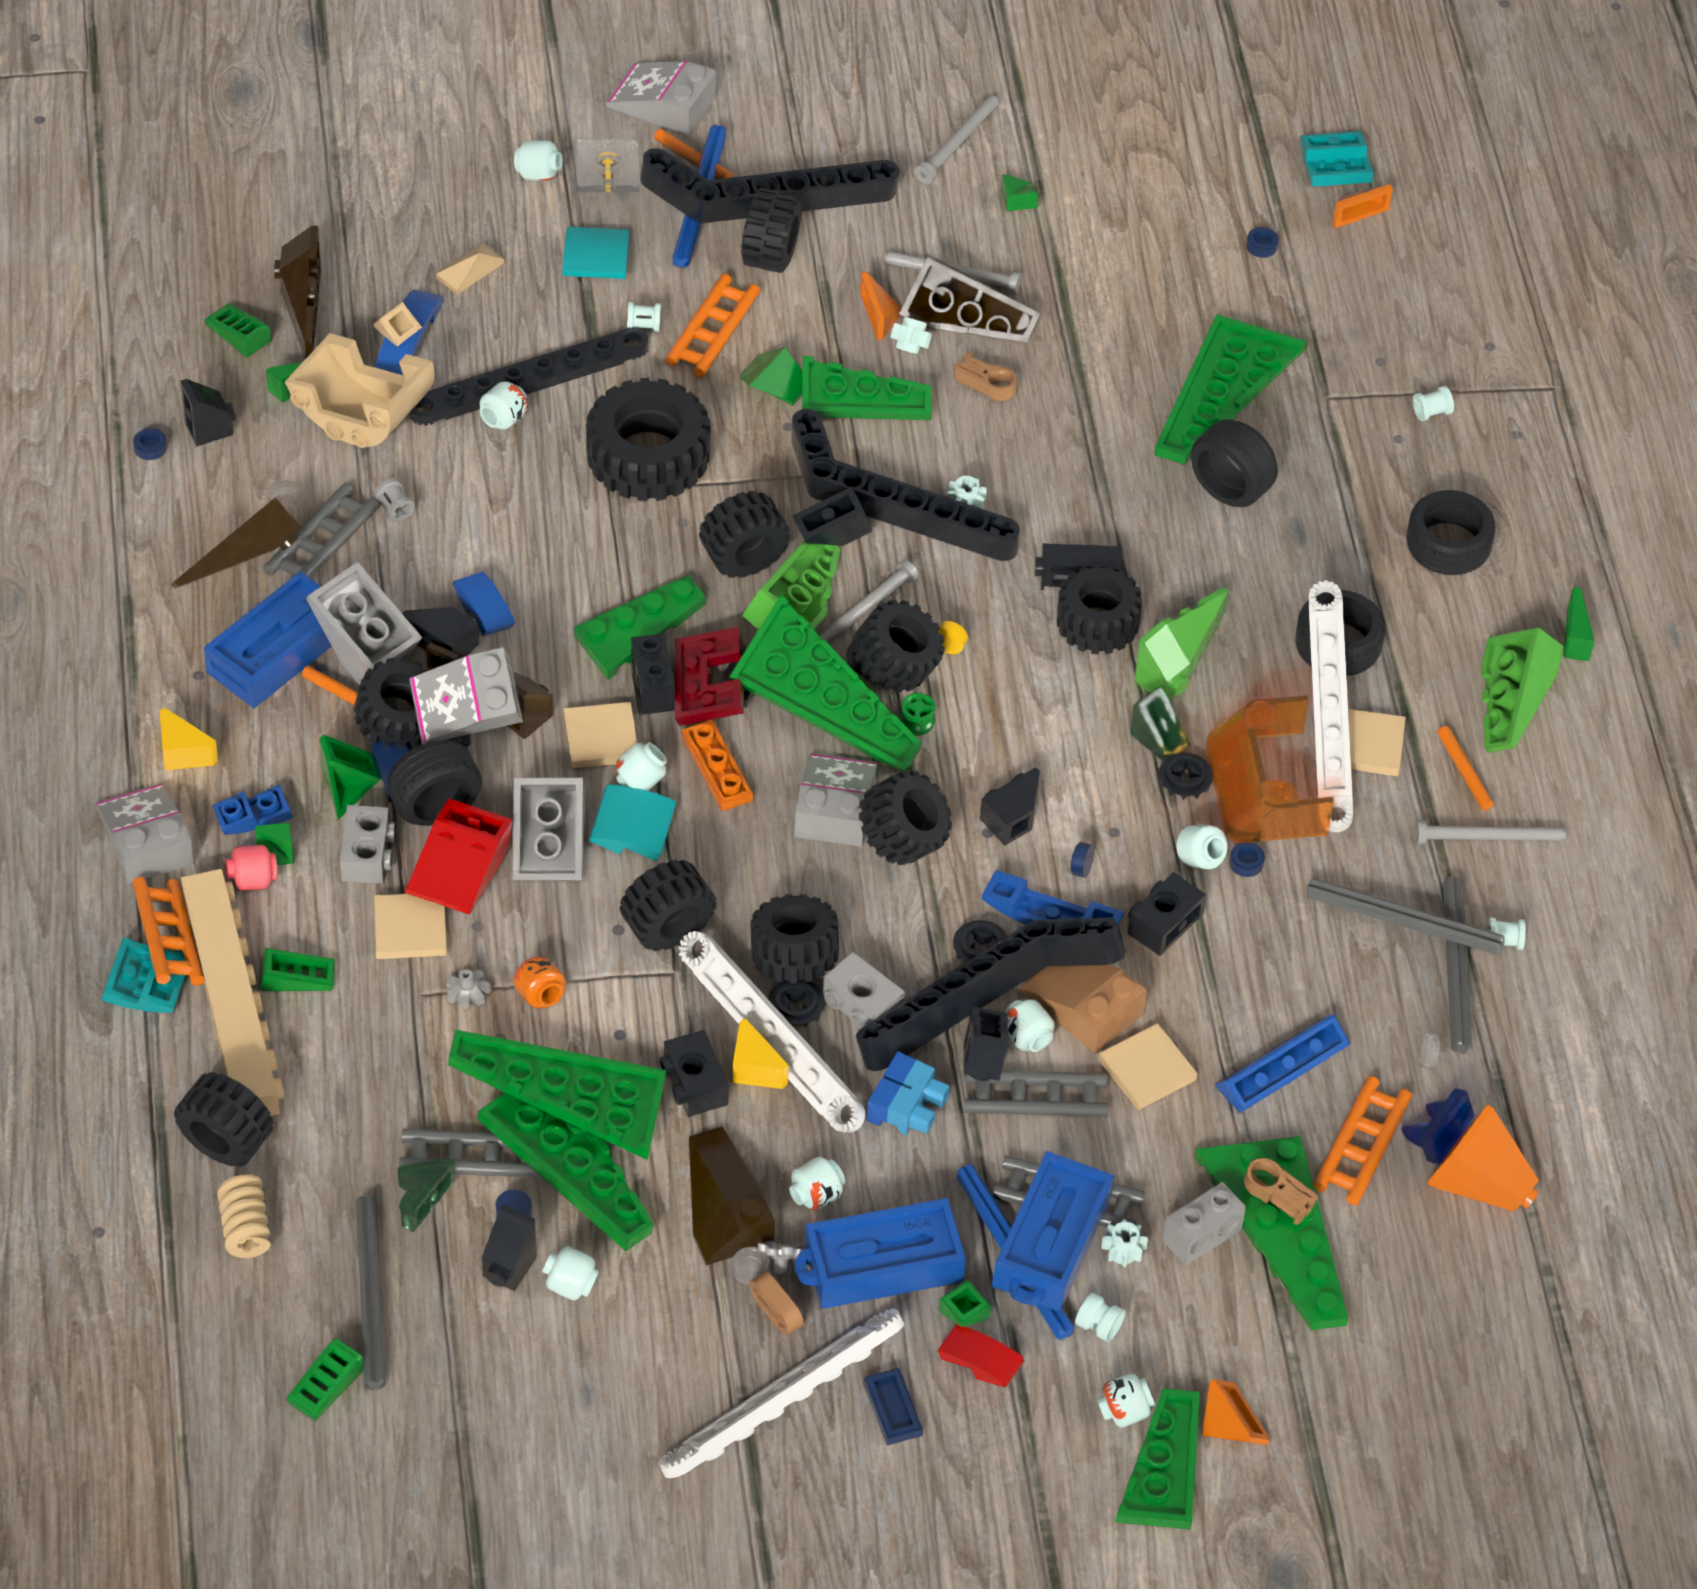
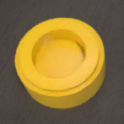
[938,621,968,654]

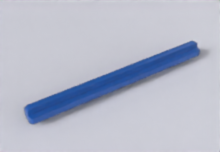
[672,124,726,268]
[957,1164,1075,1340]

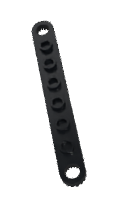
[409,328,649,426]

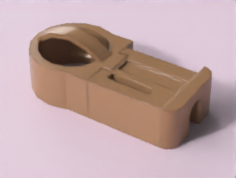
[954,352,1017,401]
[1244,1158,1317,1225]

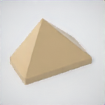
[436,242,504,295]

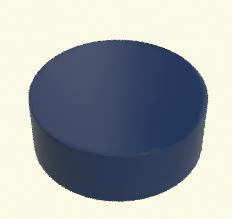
[1246,227,1279,258]
[133,428,167,460]
[1070,842,1094,878]
[1229,842,1265,877]
[495,1189,532,1217]

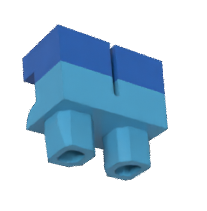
[867,1051,950,1136]

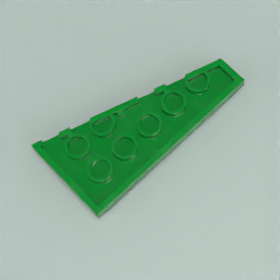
[1154,314,1307,465]
[729,594,922,772]
[448,1030,666,1160]
[477,1093,654,1251]
[1194,1136,1348,1330]

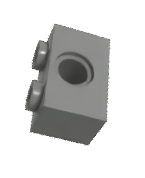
[823,952,905,1029]

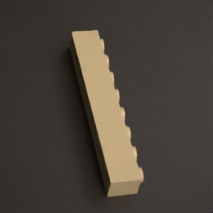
[180,869,285,1116]

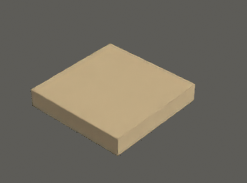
[563,702,637,769]
[1348,709,1406,776]
[374,894,447,959]
[1098,1023,1197,1110]

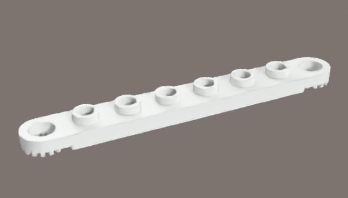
[1308,580,1353,832]
[679,931,865,1133]
[658,1309,904,1478]

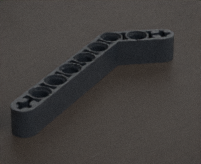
[640,148,900,223]
[791,409,1020,561]
[856,918,1126,1071]

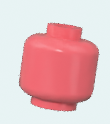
[225,845,277,891]

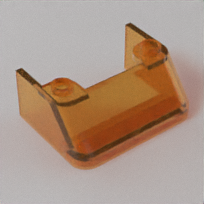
[1205,695,1334,843]

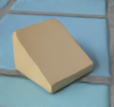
[373,302,422,346]

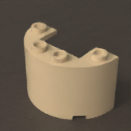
[285,333,435,448]

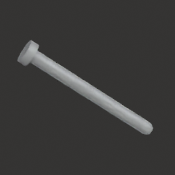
[914,95,999,184]
[884,251,1021,295]
[818,559,919,644]
[1414,821,1566,845]

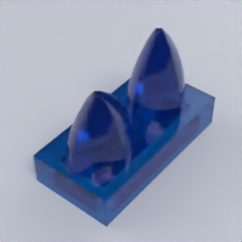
[1401,1088,1475,1165]

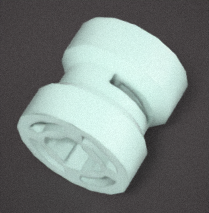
[1075,1292,1126,1343]

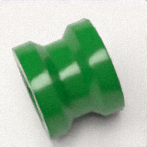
[901,693,936,736]

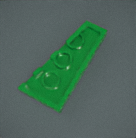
[802,355,931,420]
[574,575,705,680]
[1115,1388,1200,1530]

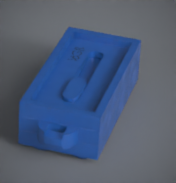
[204,571,332,708]
[992,1151,1115,1312]
[795,1198,966,1309]

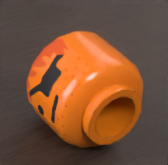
[514,956,566,1009]

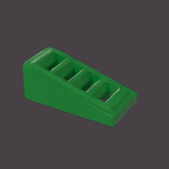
[204,303,271,358]
[1563,587,1594,661]
[259,948,335,991]
[286,1338,364,1421]

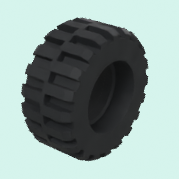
[586,378,711,501]

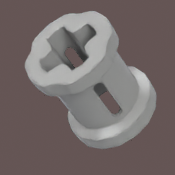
[374,478,415,522]

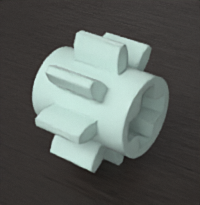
[890,317,932,354]
[946,475,987,509]
[1101,1219,1148,1267]

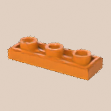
[681,720,753,812]

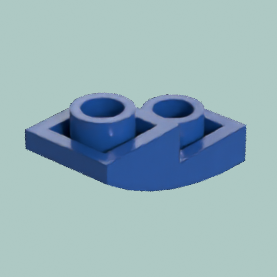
[452,572,516,637]
[212,785,293,835]

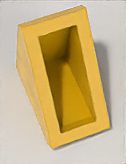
[159,707,218,770]
[732,1018,789,1089]

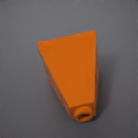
[1427,1104,1539,1212]

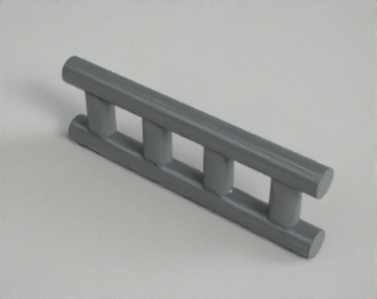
[263,483,380,578]
[965,1070,1108,1117]
[399,1129,542,1178]
[993,1155,1145,1227]

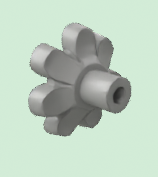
[446,969,492,1009]
[758,1241,805,1274]

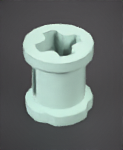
[627,302,661,332]
[1412,386,1454,422]
[1487,917,1526,950]

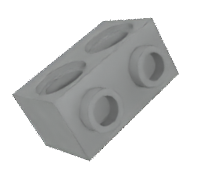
[340,805,396,884]
[1163,1182,1246,1266]

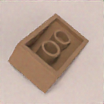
[1019,964,1147,1054]

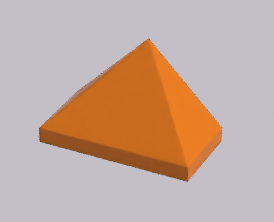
[1332,184,1393,228]
[860,272,902,340]
[1202,1379,1271,1445]

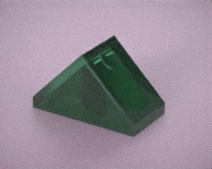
[1130,687,1191,761]

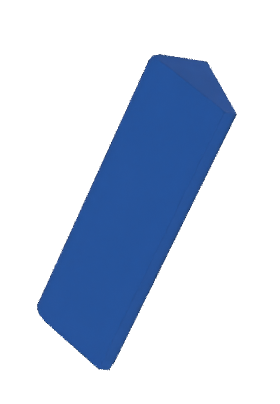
[1215,1014,1351,1113]

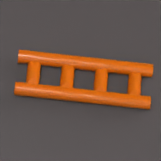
[665,273,760,378]
[132,877,205,986]
[1313,1076,1412,1205]

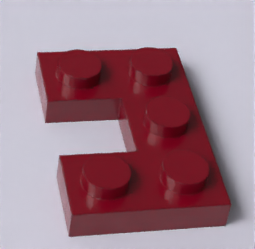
[675,626,744,726]

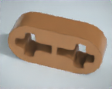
[749,1272,804,1336]

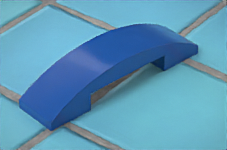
[374,289,444,375]
[982,870,1124,925]

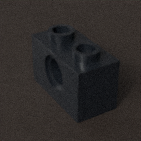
[1127,872,1206,956]
[659,1030,729,1117]

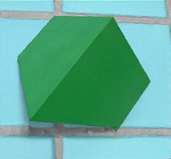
[740,347,803,406]
[319,734,381,820]

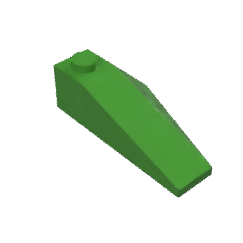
[742,540,841,630]
[1134,587,1229,703]
[1481,627,1564,753]

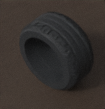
[1191,419,1278,507]
[1406,490,1495,575]
[1295,590,1385,677]
[387,740,482,826]

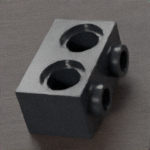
[631,633,675,715]
[963,1006,1009,1081]

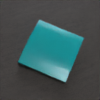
[1300,131,1373,187]
[562,227,630,279]
[589,784,677,861]
[101,937,185,1013]

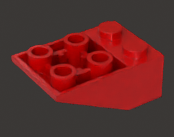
[405,799,513,915]

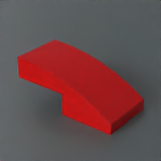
[938,1324,1025,1388]

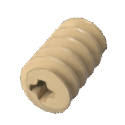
[217,1175,271,1259]

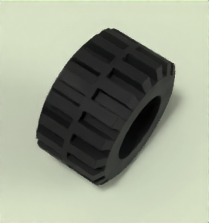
[741,188,802,273]
[699,491,791,578]
[1056,565,1142,654]
[852,600,945,693]
[354,657,431,750]
[859,770,952,865]
[619,860,717,951]
[750,894,839,983]
[174,1072,274,1167]

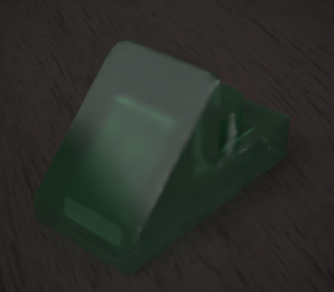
[397,1158,455,1232]

